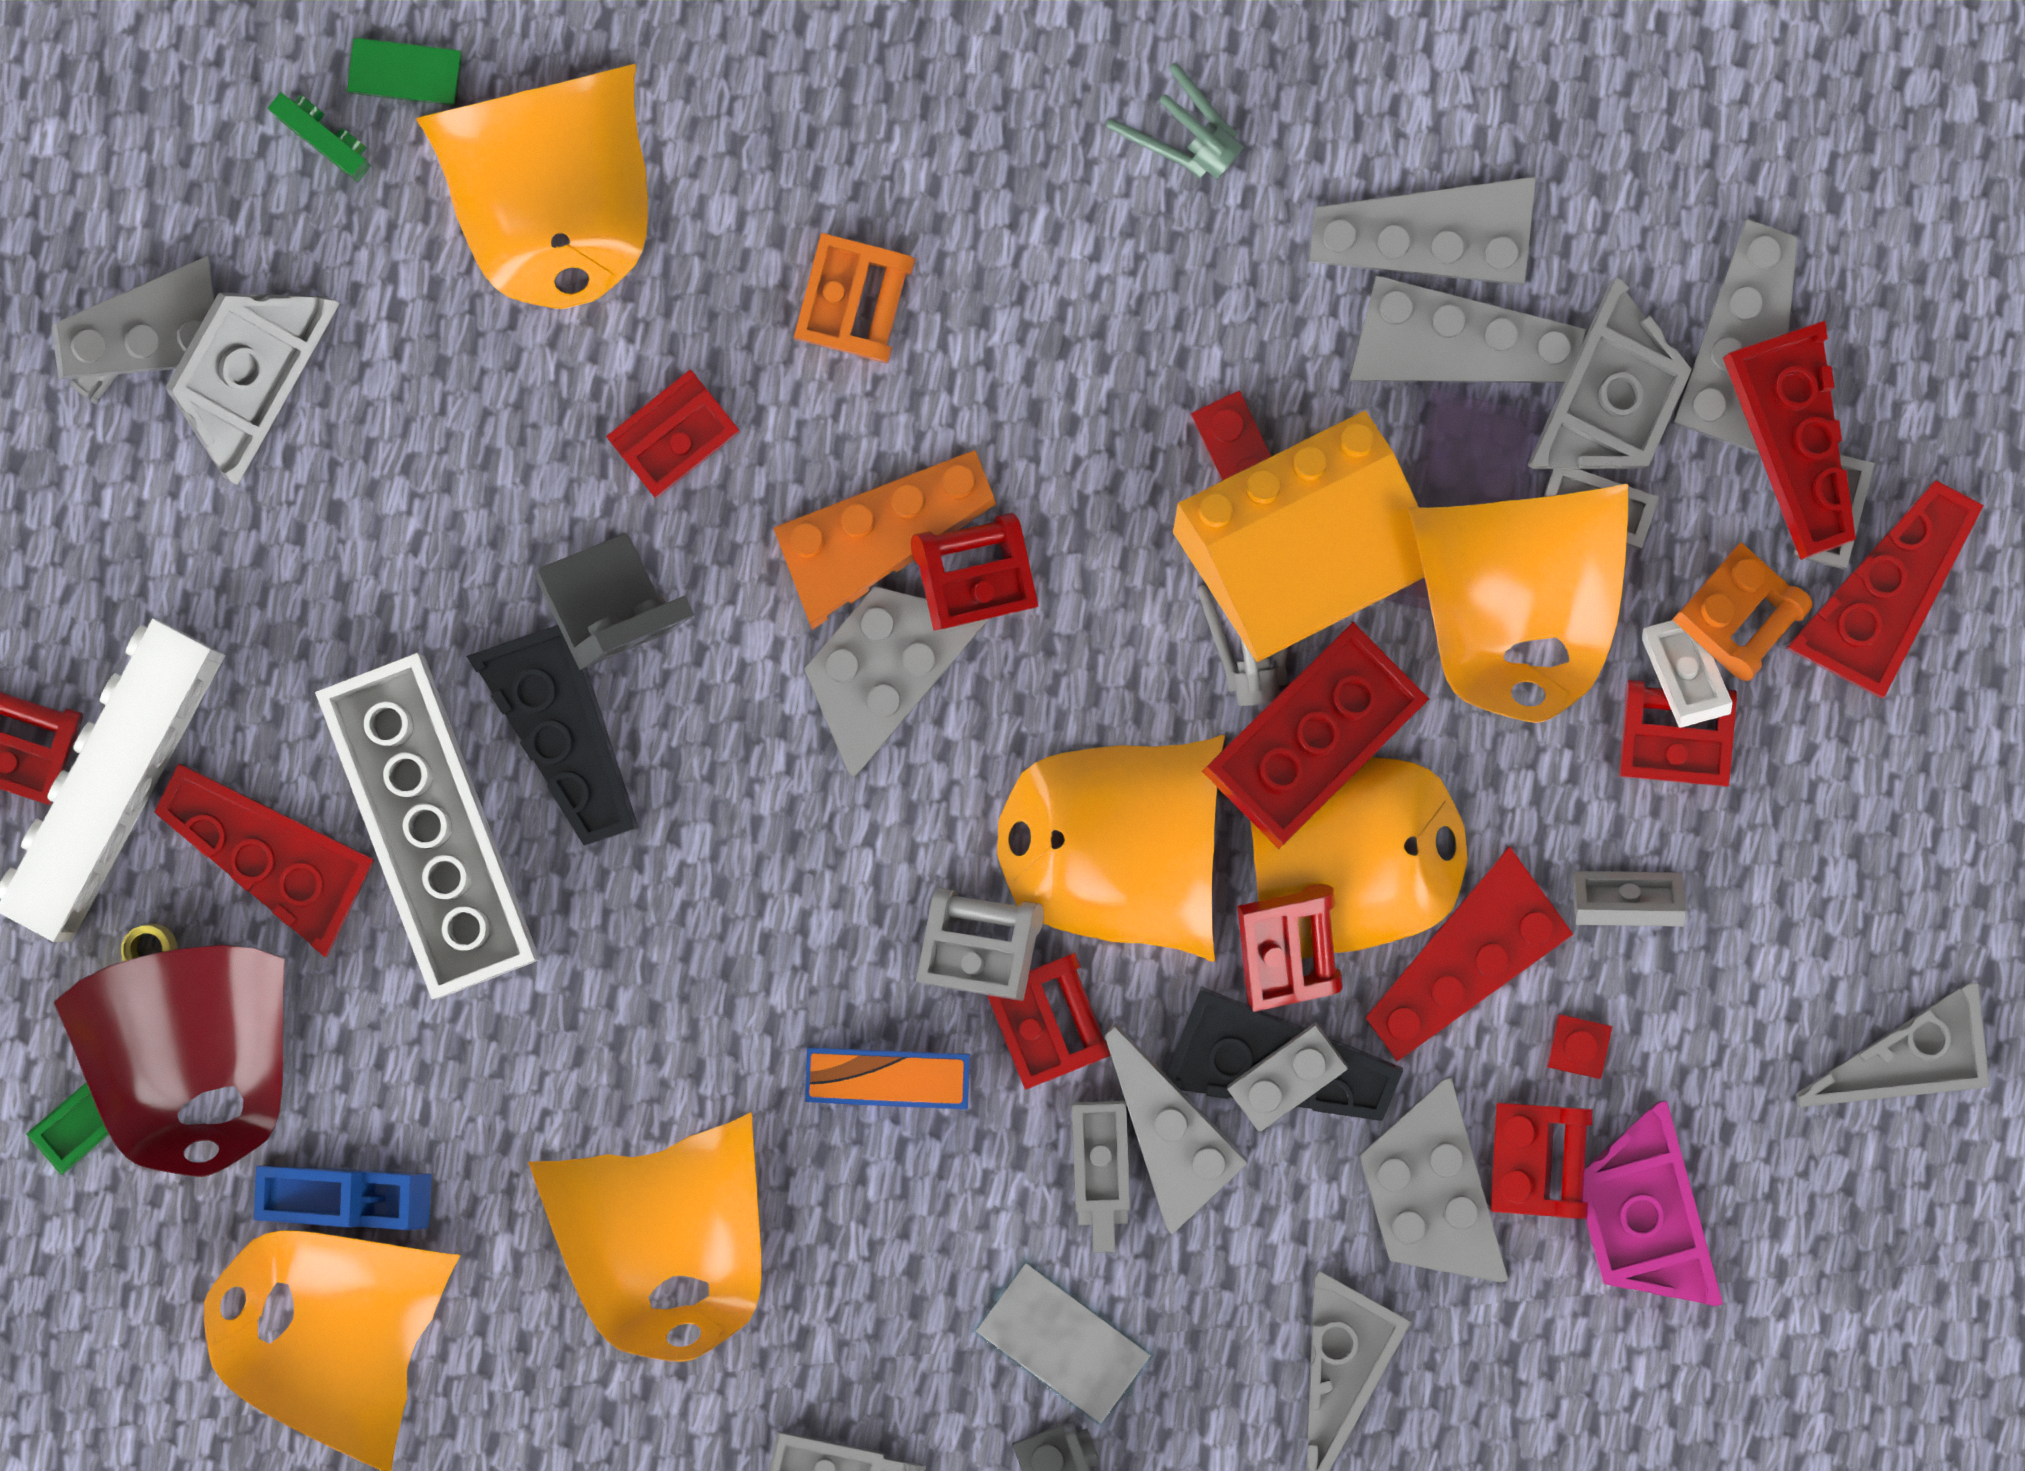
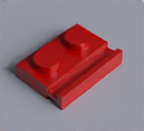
[606,369,740,499]

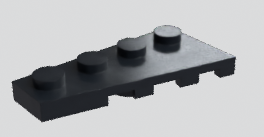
[466,625,639,845]
[1166,986,1403,1121]

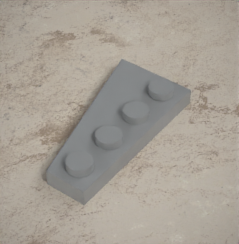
[1309,177,1536,286]
[1672,219,1798,455]
[1349,275,1586,383]

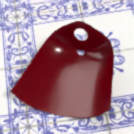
[54,945,285,1177]

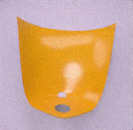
[416,64,648,309]
[1407,484,1628,723]
[997,735,1225,962]
[1250,757,1468,959]
[528,1112,762,1362]
[204,1230,460,1471]

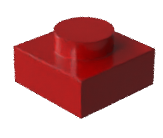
[1546,1014,1613,1079]

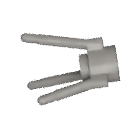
[1198,585,1288,706]

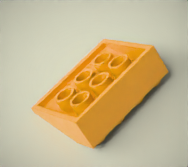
[1173,410,1425,662]

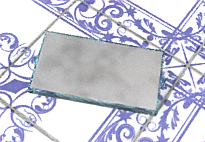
[972,1259,1155,1427]

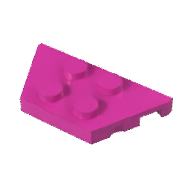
[1583,1100,1723,1306]

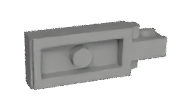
[1071,1101,1130,1253]

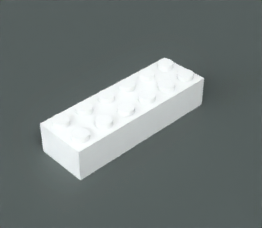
[0,618,226,942]
[315,653,540,1000]

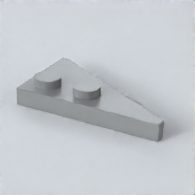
[1796,982,1990,1107]
[1105,1023,1248,1234]
[1306,1270,1411,1471]

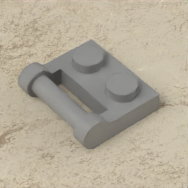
[916,888,1044,1001]

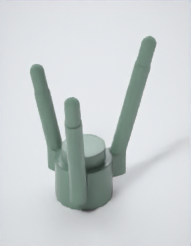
[1106,63,1245,180]

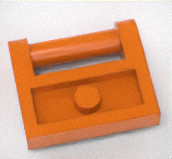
[794,233,916,364]
[1672,542,1813,681]

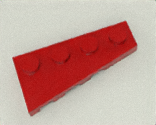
[1722,321,1856,560]
[1785,480,1984,699]
[154,764,375,957]
[1364,846,1574,1062]

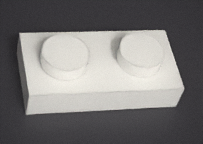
[1642,620,1732,728]

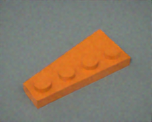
[773,450,996,630]

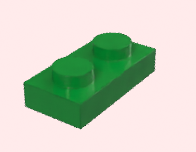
[267,92,371,183]

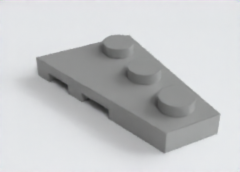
[52,256,214,380]

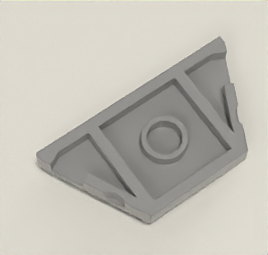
[1527,277,1692,469]
[165,293,340,486]
[804,586,990,778]
[1359,1077,1508,1283]

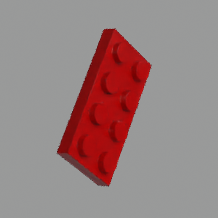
[1202,622,1429,849]

